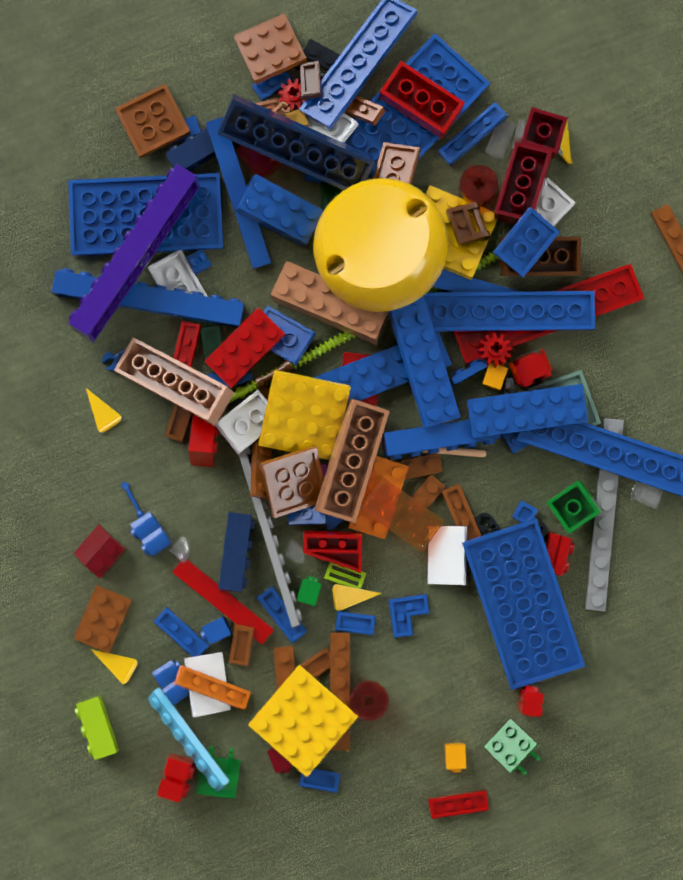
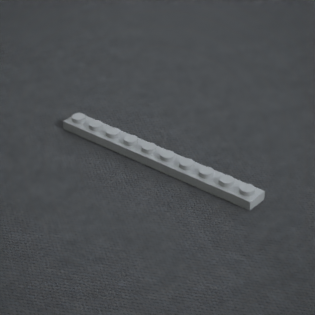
[585,418,624,611]
[239,446,302,627]

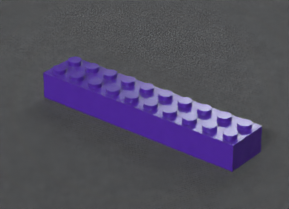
[69,164,200,343]

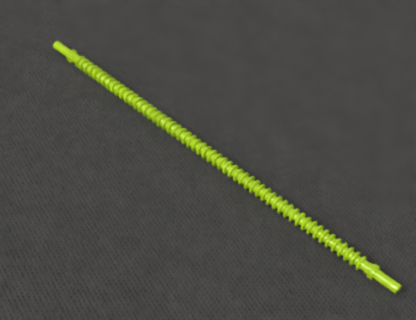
[228,249,500,404]

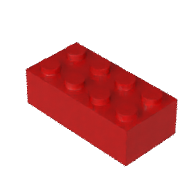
[379,61,465,139]

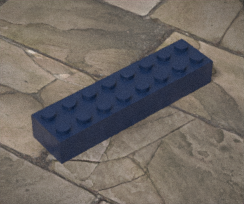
[217,94,375,190]

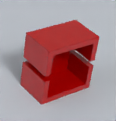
[157,753,196,803]

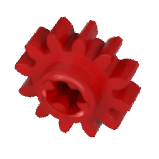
[278,78,307,111]
[477,333,513,368]

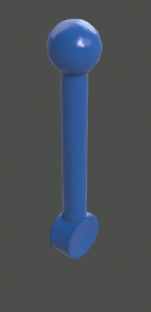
[121,482,144,518]

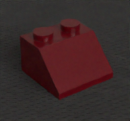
[74,524,128,578]

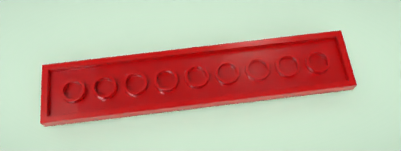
[453,263,644,365]

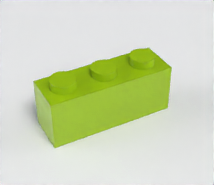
[75,695,119,760]

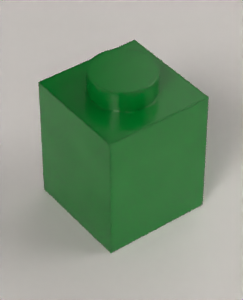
[297,576,322,606]

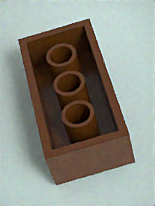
[500,237,581,276]

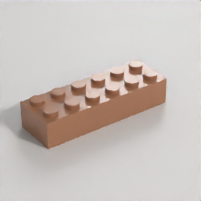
[270,261,390,345]
[114,337,234,426]
[314,399,390,523]

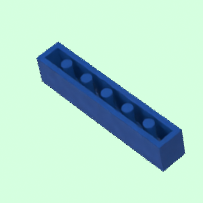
[381,420,500,460]

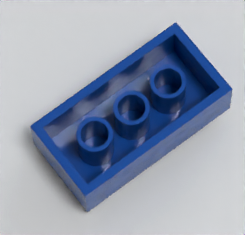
[236,174,323,247]

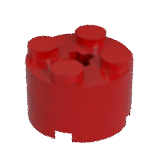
[508,348,553,387]

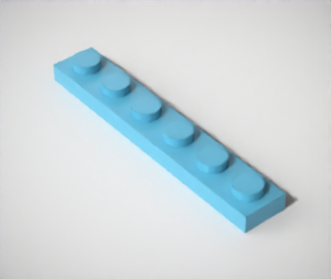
[148,688,229,792]

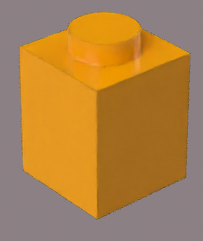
[481,363,508,392]
[445,743,466,773]

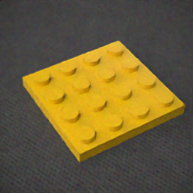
[418,185,497,280]
[258,370,351,460]
[248,665,359,777]

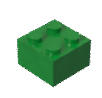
[546,479,602,534]

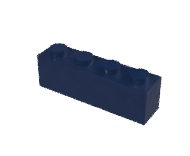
[166,127,237,171]
[218,512,255,593]

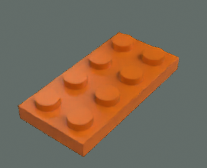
[348,455,409,539]

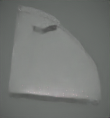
[504,378,514,394]
[170,536,190,563]
[285,539,304,564]

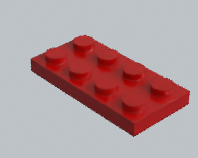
[204,307,286,389]

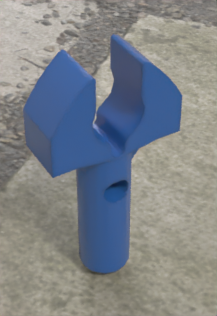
[102,349,126,371]

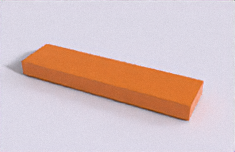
[174,665,251,710]

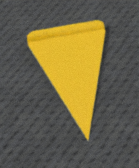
[558,122,572,164]
[86,388,122,433]
[332,584,382,611]
[91,649,138,684]

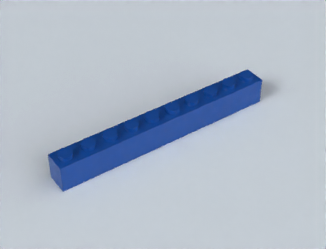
[52,268,245,328]

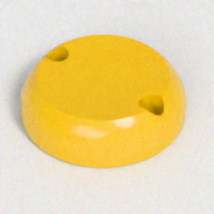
[313,178,448,312]

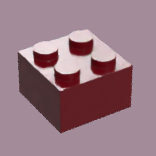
[520,107,568,159]

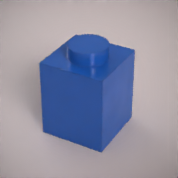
[200,616,232,645]

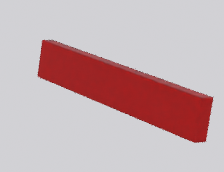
[172,557,274,645]

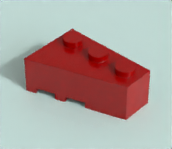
[188,415,222,467]
[303,530,362,574]

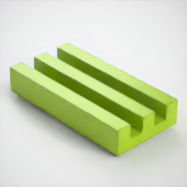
[324,562,366,589]

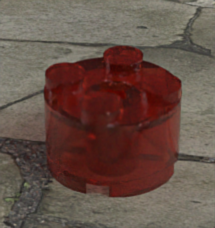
[458,165,498,207]
[350,680,389,721]

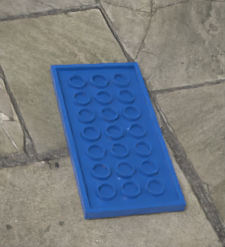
[344,34,490,179]
[68,173,223,256]
[462,518,585,690]

